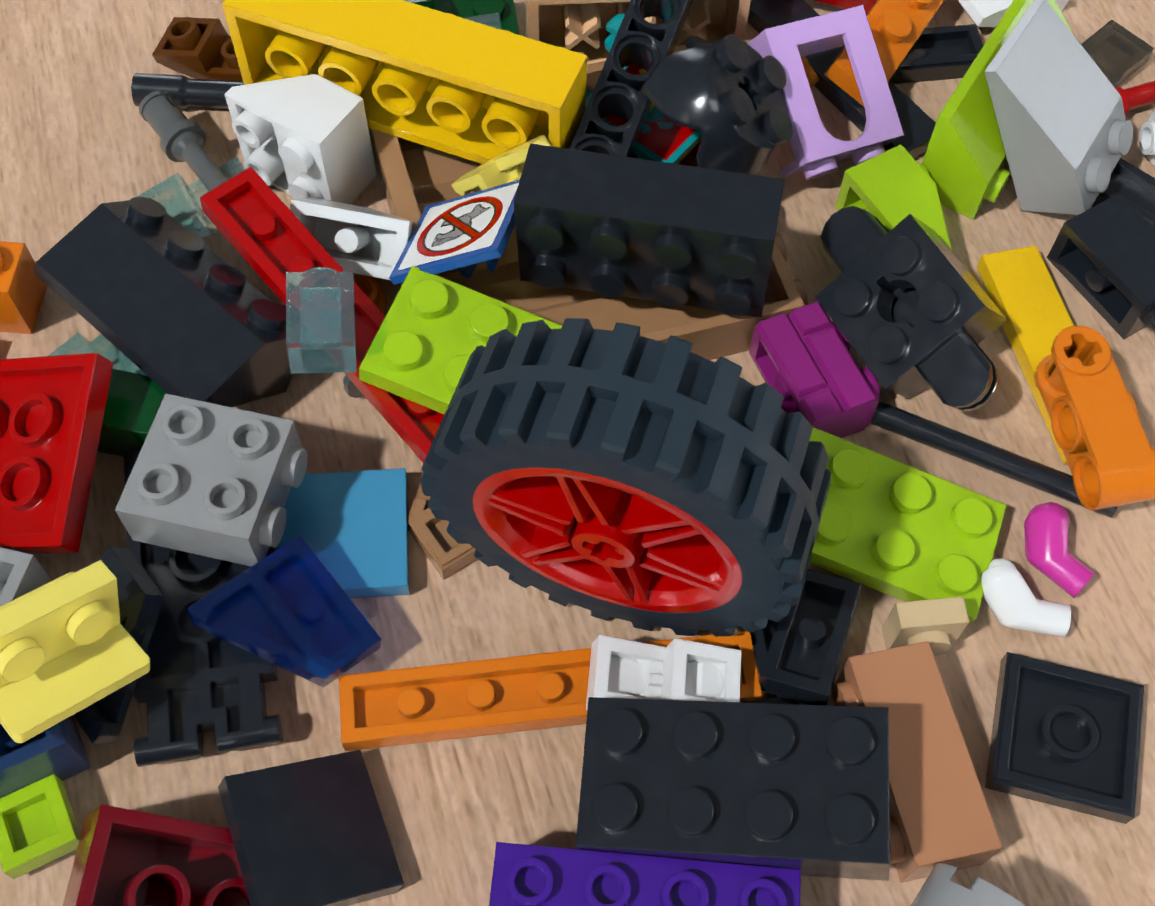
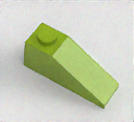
[835,144,952,251]

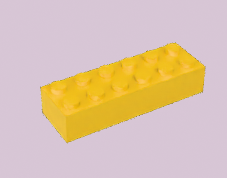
[222,0,587,164]

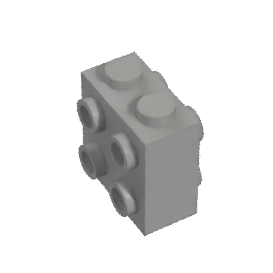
[115,394,308,569]

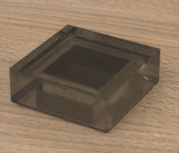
[1081,20,1154,87]

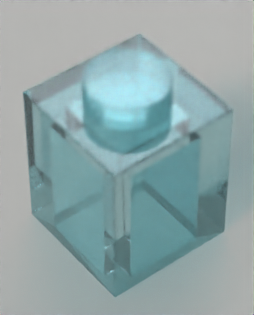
[286,267,357,374]

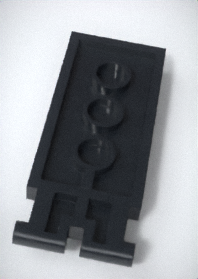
[124,449,283,767]

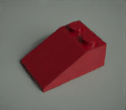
[63,804,250,906]

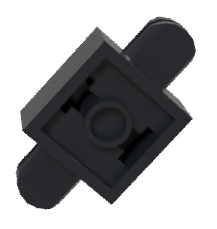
[815,206,1007,411]

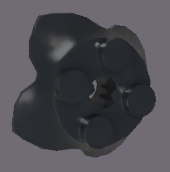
[641,34,793,175]

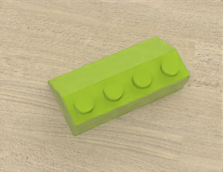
[922,0,1074,219]

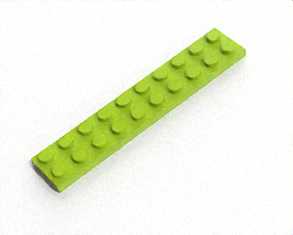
[359,265,1006,626]

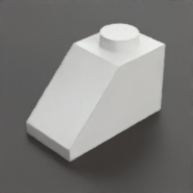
[290,197,412,280]

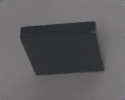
[985,652,1144,824]
[218,750,404,906]

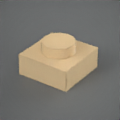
[882,597,969,656]

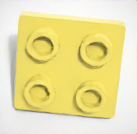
[0,560,150,743]

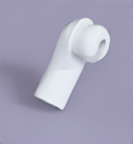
[982,559,1071,637]

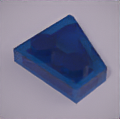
[187,536,381,688]

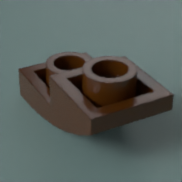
[152,17,243,81]

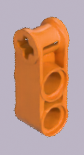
[1034,326,1155,511]

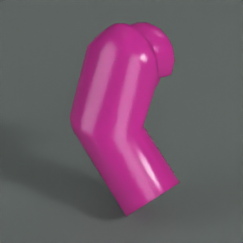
[1024,502,1096,598]

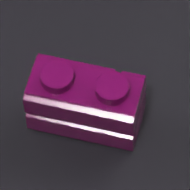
[749,301,880,438]

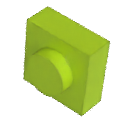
[0,774,81,879]

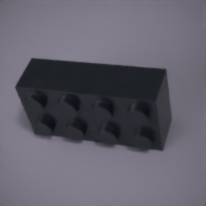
[514,143,785,317]
[576,697,890,881]

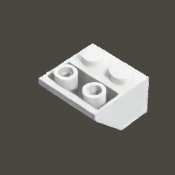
[224,74,377,204]

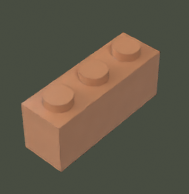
[832,641,1003,883]

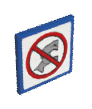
[389,180,520,285]

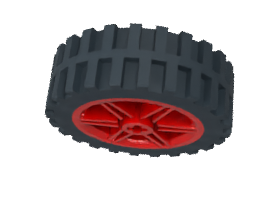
[420,318,831,637]

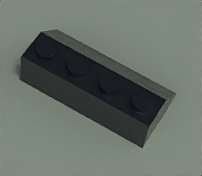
[33,197,309,407]

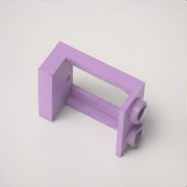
[748,5,904,180]

